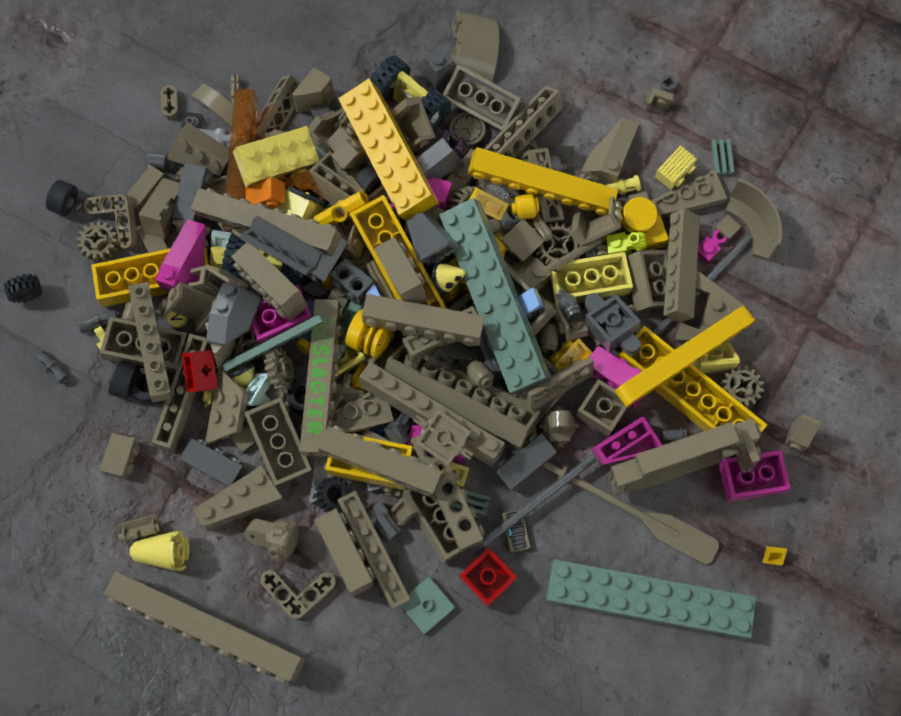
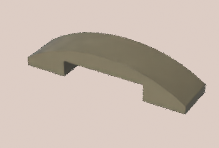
[191,84,254,136]

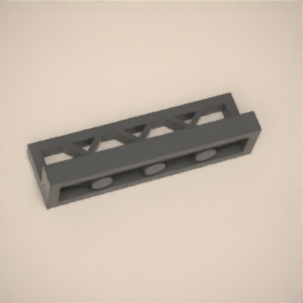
[240,216,323,275]

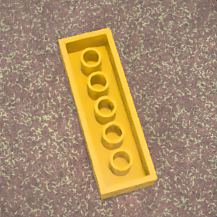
[91,245,213,307]

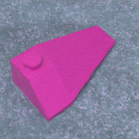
[156,219,206,291]

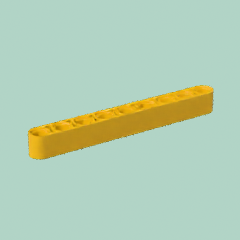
[614,305,756,408]

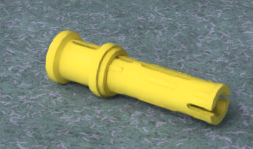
[606,175,641,195]

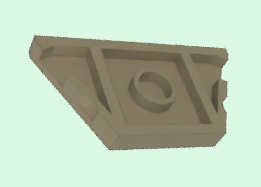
[205,369,249,444]

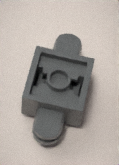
[585,293,641,356]

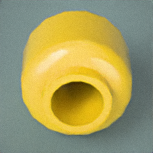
[511,194,540,220]

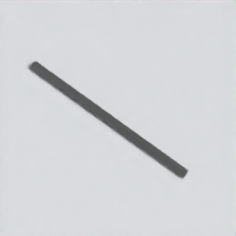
[653,235,752,337]
[466,455,596,558]

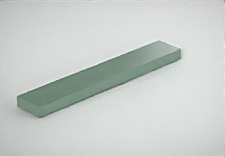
[222,314,329,371]

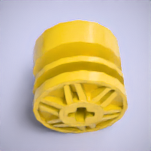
[345,309,393,359]

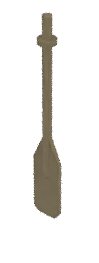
[542,461,719,564]

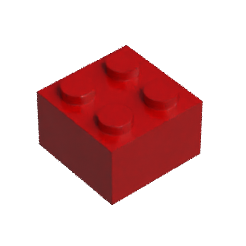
[459,548,517,608]

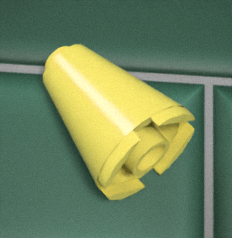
[130,530,189,571]

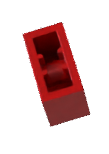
[182,350,218,392]

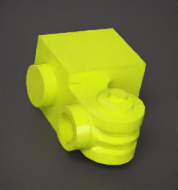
[607,232,647,256]

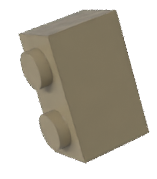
[100,433,140,480]

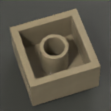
[576,379,628,437]

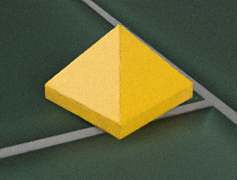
[762,546,787,566]

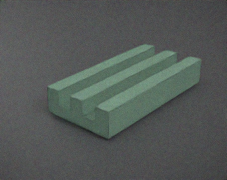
[711,139,734,175]
[451,487,491,517]

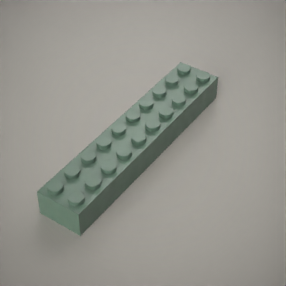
[439,198,552,394]
[545,559,756,640]

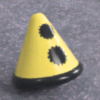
[432,262,466,294]
[227,360,255,390]

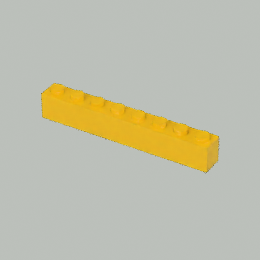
[468,147,618,215]

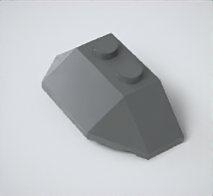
[206,282,262,346]

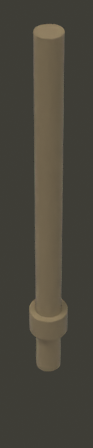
[539,224,624,276]

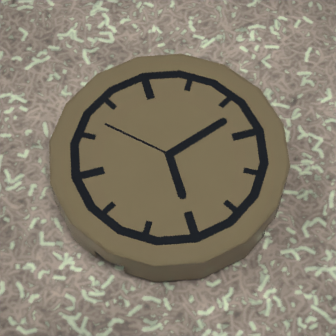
[449,112,486,148]

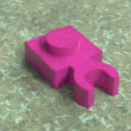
[698,230,727,263]

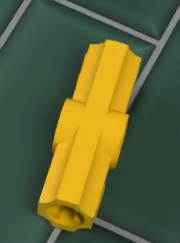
[313,191,369,226]

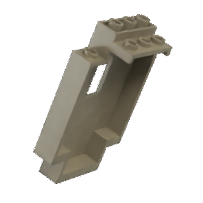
[608,418,761,496]

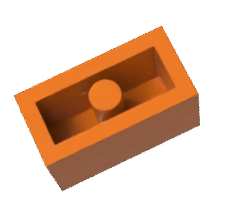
[245,177,285,210]

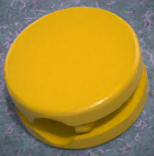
[621,197,658,233]

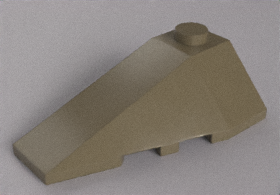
[581,117,639,184]

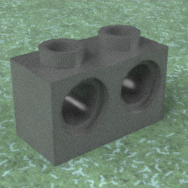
[330,258,374,304]

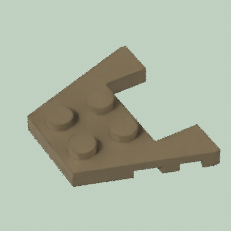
[675,271,745,342]

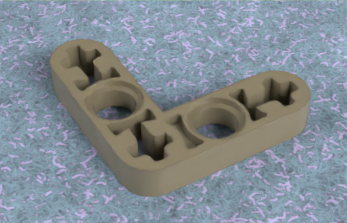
[84,194,137,248]
[260,570,336,620]

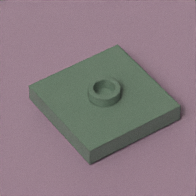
[400,577,455,635]

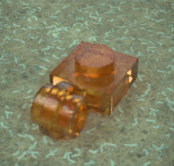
[283,168,316,191]

